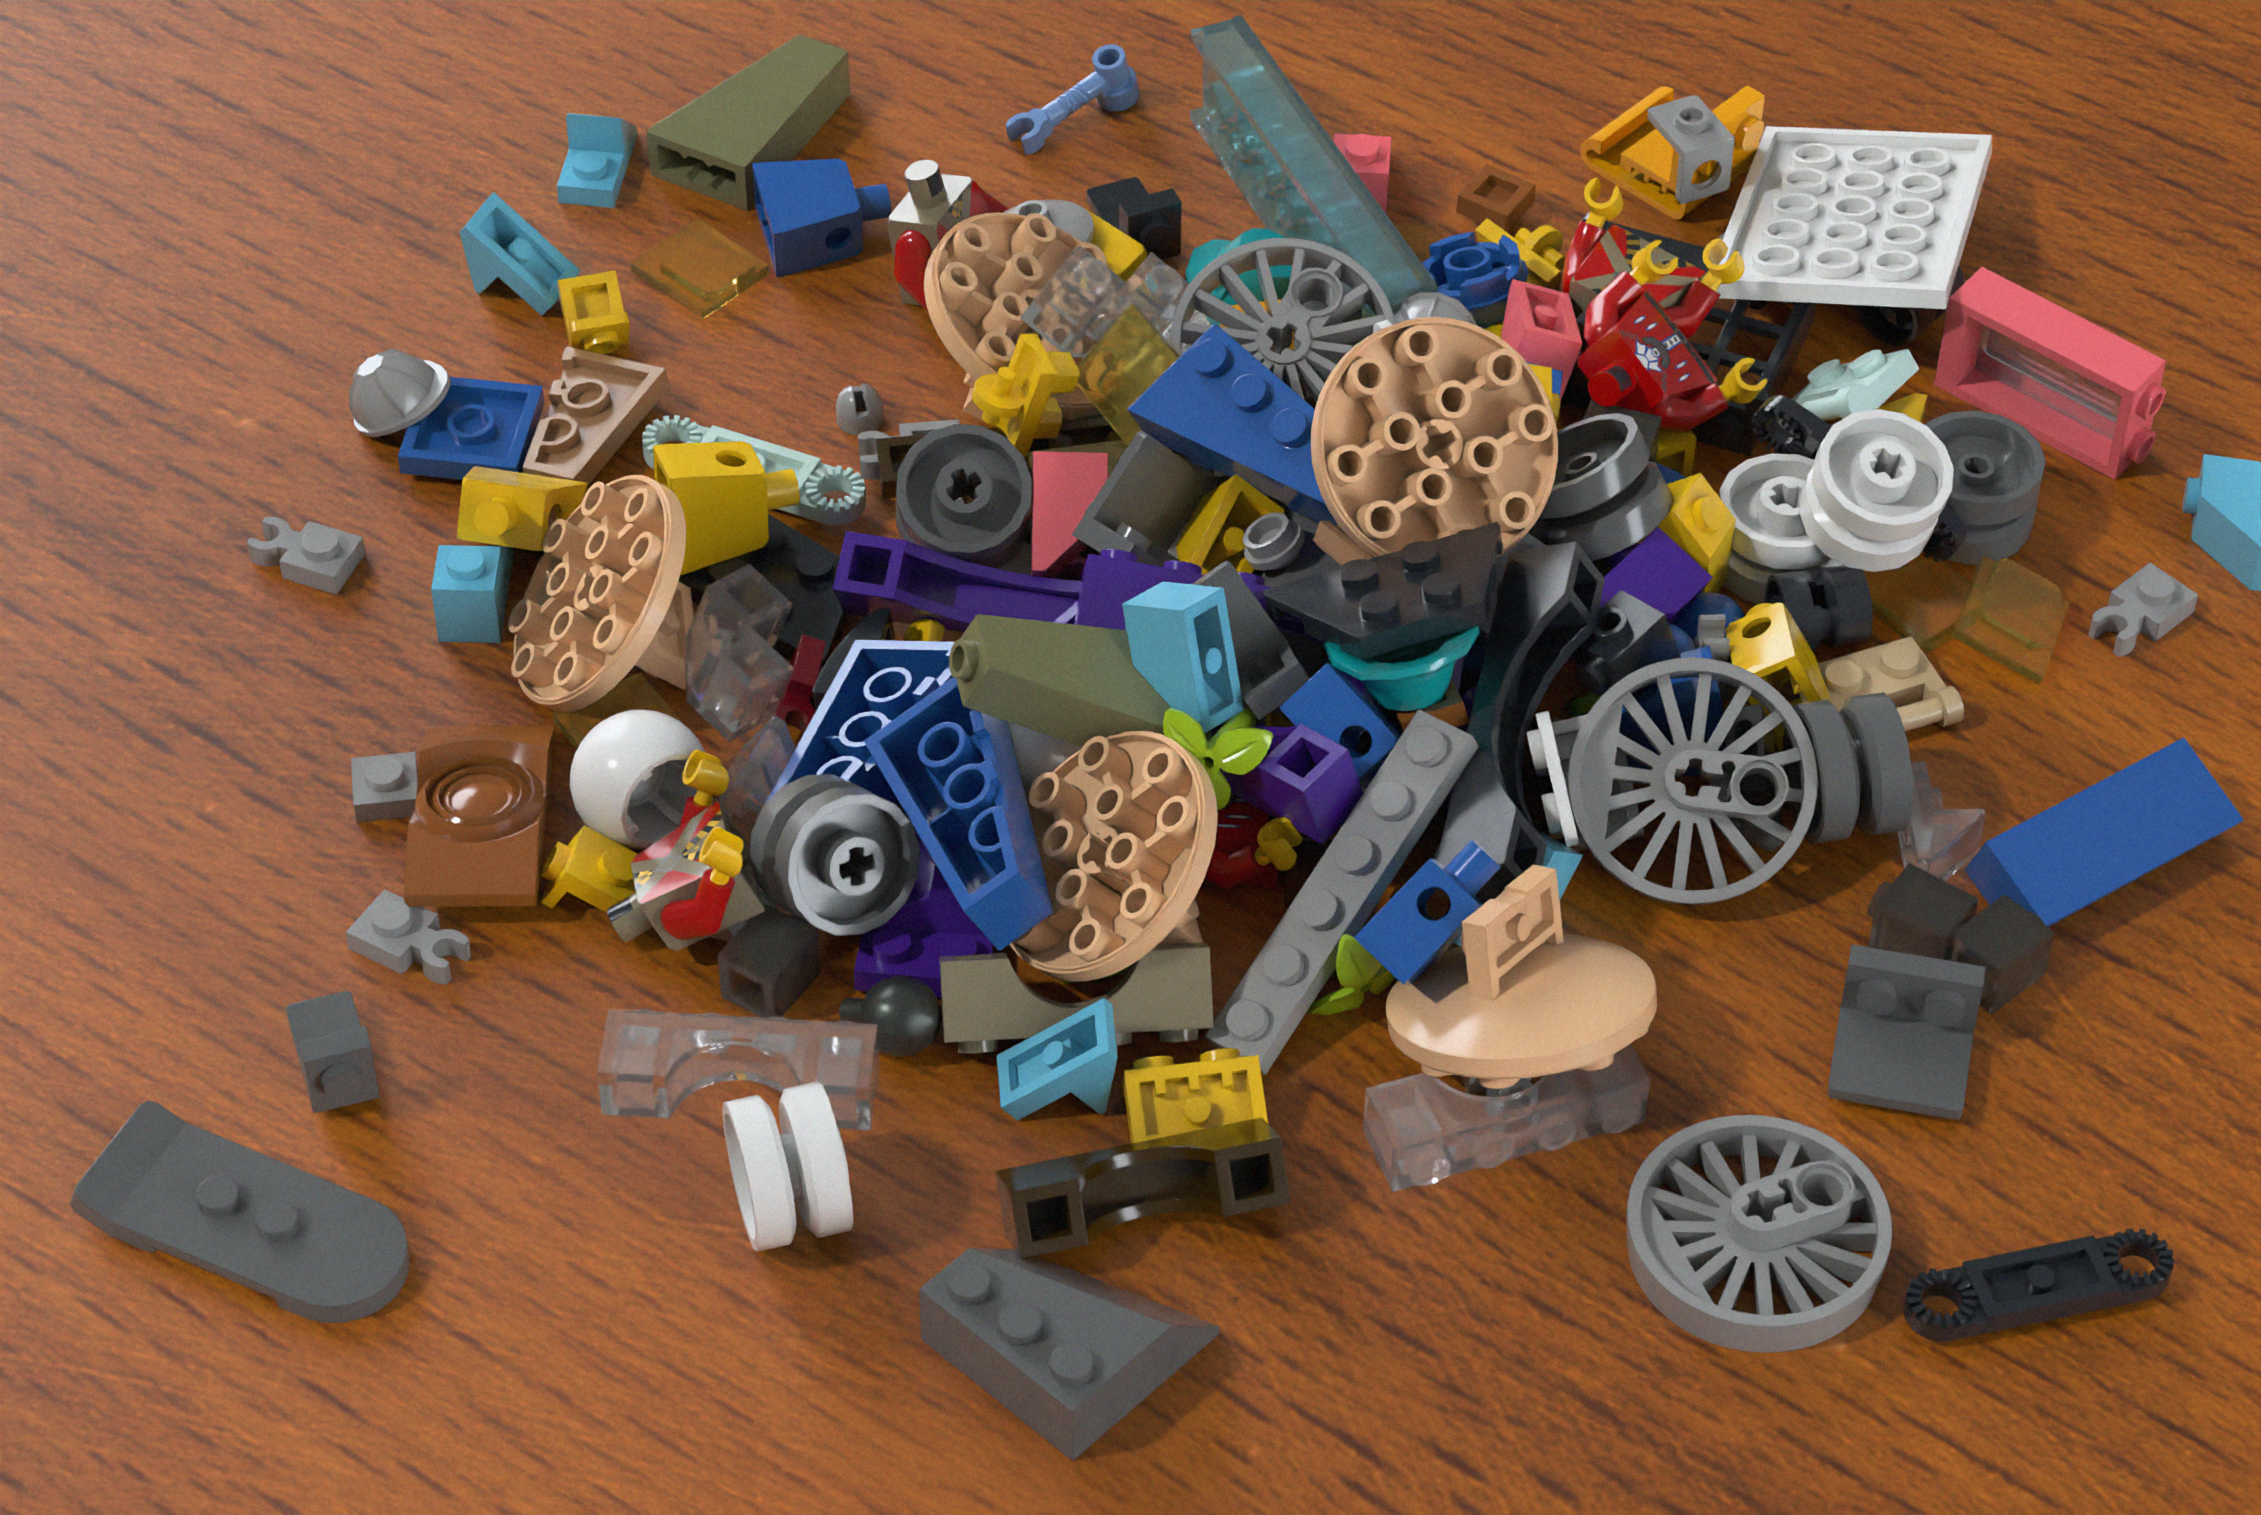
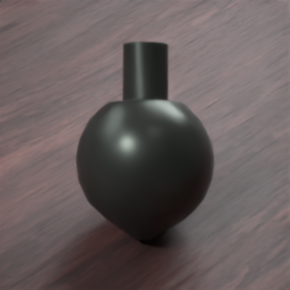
[839,975,942,1056]

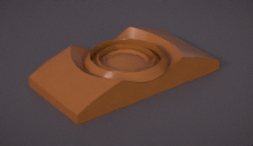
[404,725,557,907]

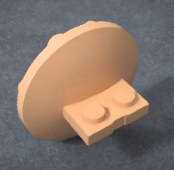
[924,212,1145,421]
[1311,317,1558,558]
[508,475,700,712]
[1010,731,1218,982]
[1386,865,1657,1089]

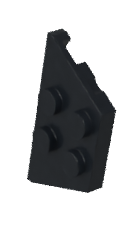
[678,514,846,668]
[1262,522,1503,660]

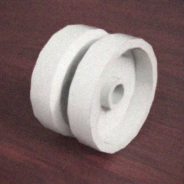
[1799,409,1954,572]
[1719,454,1843,604]
[722,1082,853,1252]

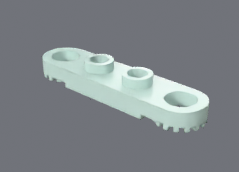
[642,415,866,525]

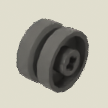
[1925,410,2046,565]
[1536,413,1674,561]
[896,424,1032,569]
[1783,692,1913,844]
[749,774,920,935]

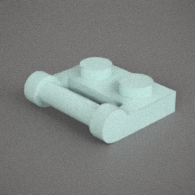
[1778,349,1919,433]

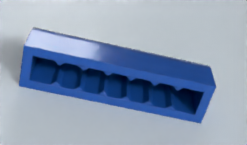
[1964,737,2244,933]

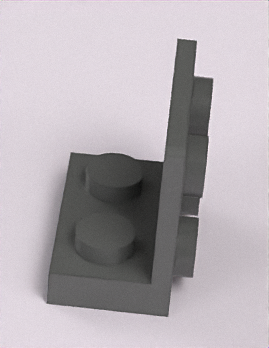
[1072,431,1211,567]
[1827,944,1986,1120]

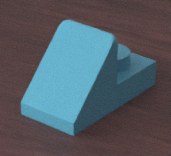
[557,113,637,208]
[459,192,581,316]
[997,998,1118,1121]

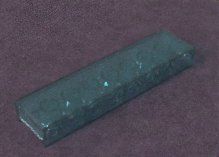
[1190,15,1438,319]

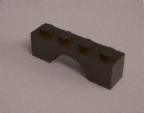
[995,1117,1290,1259]

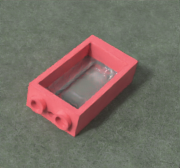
[1934,267,2166,480]

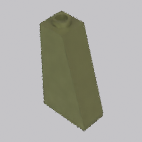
[647,34,850,211]
[949,614,1212,747]

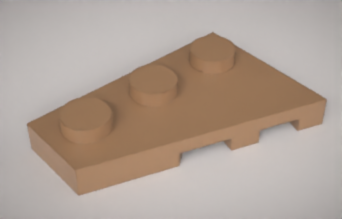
[522,346,670,486]

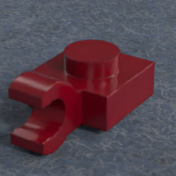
[768,634,826,741]

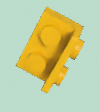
[1120,1048,1268,1144]

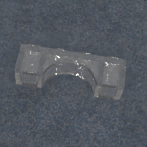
[597,1009,879,1130]
[1363,1043,1650,1192]

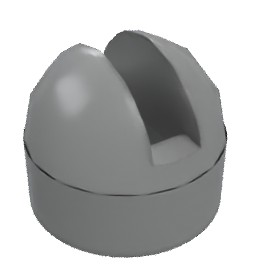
[836,383,884,435]

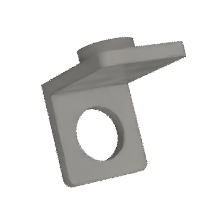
[1647,95,1735,204]

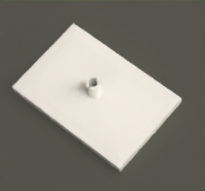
[1717,126,1992,309]

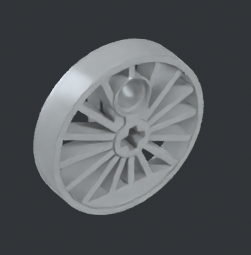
[1169,238,1395,402]
[1568,657,1818,905]
[1627,1115,1892,1353]

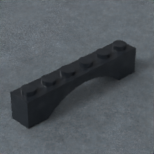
[1435,542,1605,904]

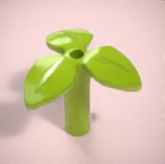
[1163,708,1273,810]
[1308,934,1396,1015]

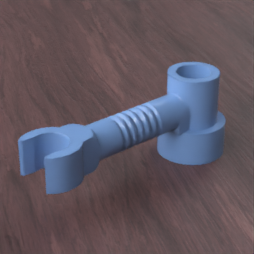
[1005,45,1140,155]

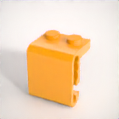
[1580,85,1765,219]

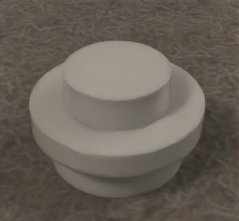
[1243,512,1305,571]

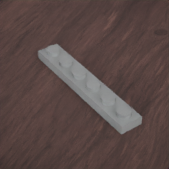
[1205,709,1479,1075]

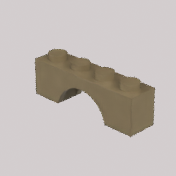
[939,942,1214,1053]

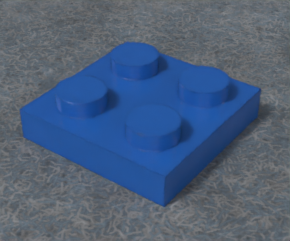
[398,377,545,480]

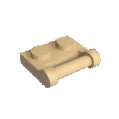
[1818,636,1964,732]

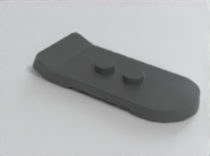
[70,1101,410,1323]

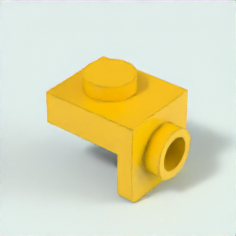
[557,270,630,355]
[540,825,638,913]

